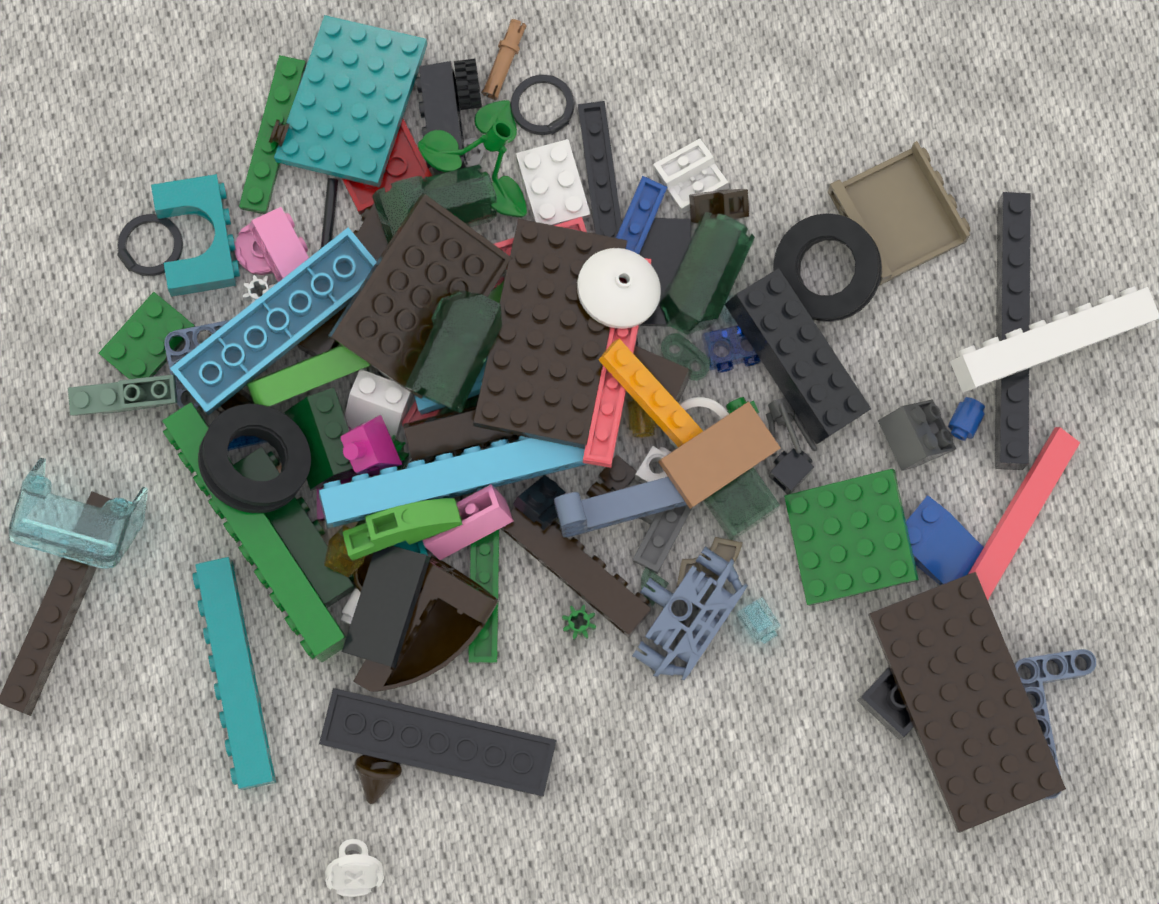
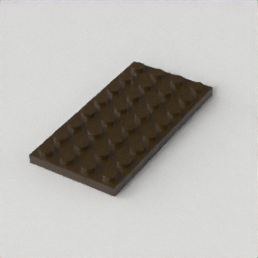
[473,218,627,449]
[868,572,1066,833]

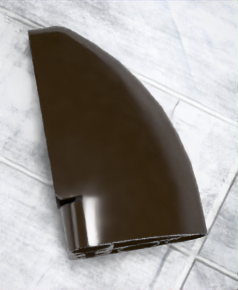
[353,556,499,692]

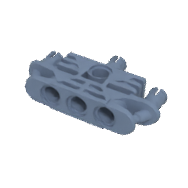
[632,546,748,680]

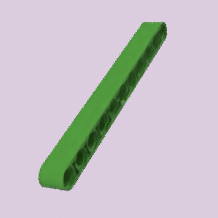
[247,279,505,407]

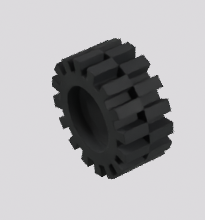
[454,58,482,110]

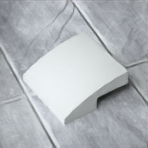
[653,139,729,214]

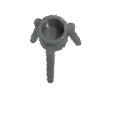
[766,398,817,456]

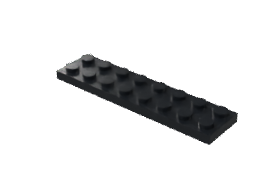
[319,688,557,797]

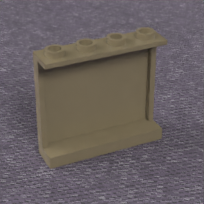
[828,141,971,286]

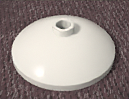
[577,248,661,329]

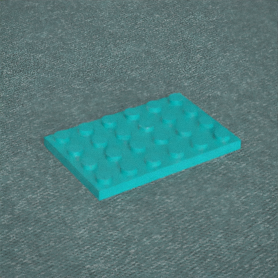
[274,15,428,187]

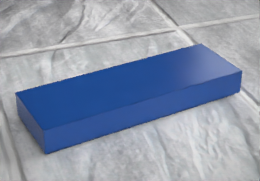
[616,176,667,254]

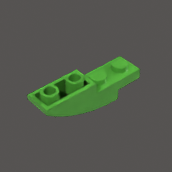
[342,498,463,561]

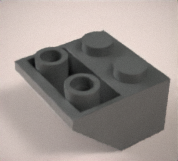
[878,399,956,471]

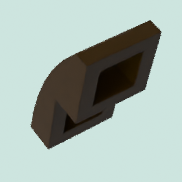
[689,189,749,223]

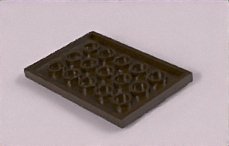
[328,194,513,399]

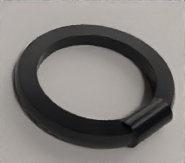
[510,75,575,135]
[117,214,183,276]

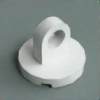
[325,839,384,897]

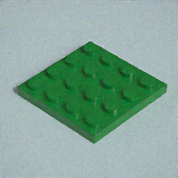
[784,469,919,606]

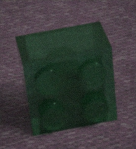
[703,467,780,540]

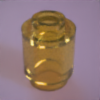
[628,399,657,437]

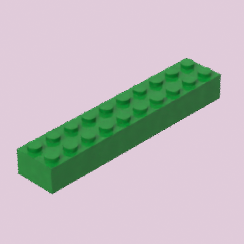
[162,402,346,662]

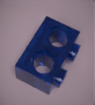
[703,325,761,373]

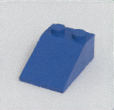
[906,495,984,585]

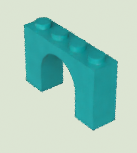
[151,174,240,297]

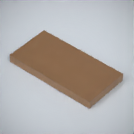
[658,402,781,509]

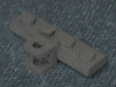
[633,505,692,574]

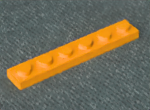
[598,339,703,448]

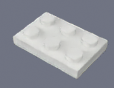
[516,139,591,226]

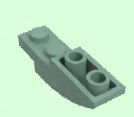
[68,375,177,416]

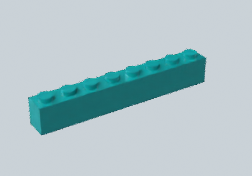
[192,557,276,790]

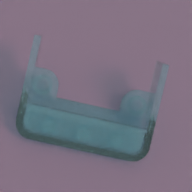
[8,458,148,569]

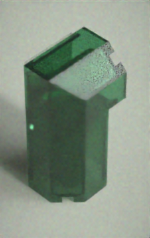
[372,164,497,244]
[659,212,755,335]
[405,291,502,413]

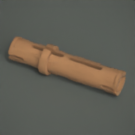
[481,19,527,100]

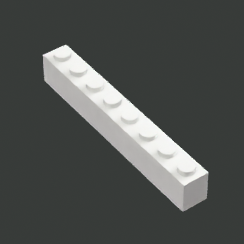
[950,286,1159,393]

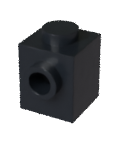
[768,448,814,495]

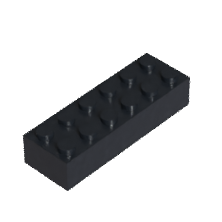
[724,268,871,445]

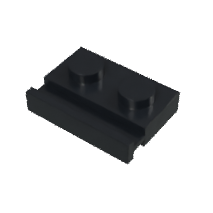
[513,475,566,531]

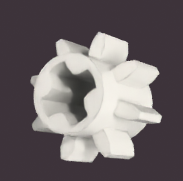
[243,275,275,304]

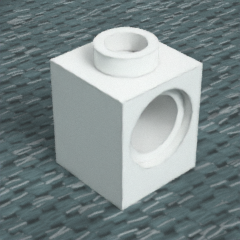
[635,446,671,484]

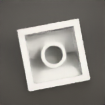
[345,369,414,440]

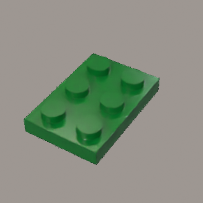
[98,292,196,379]

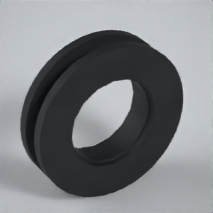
[773,213,882,322]
[198,404,311,513]

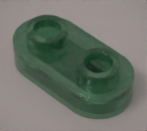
[661,333,710,381]

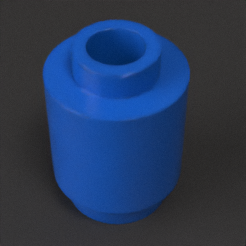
[948,397,985,441]

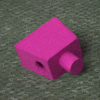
[341,415,402,476]

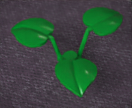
[418,100,527,218]

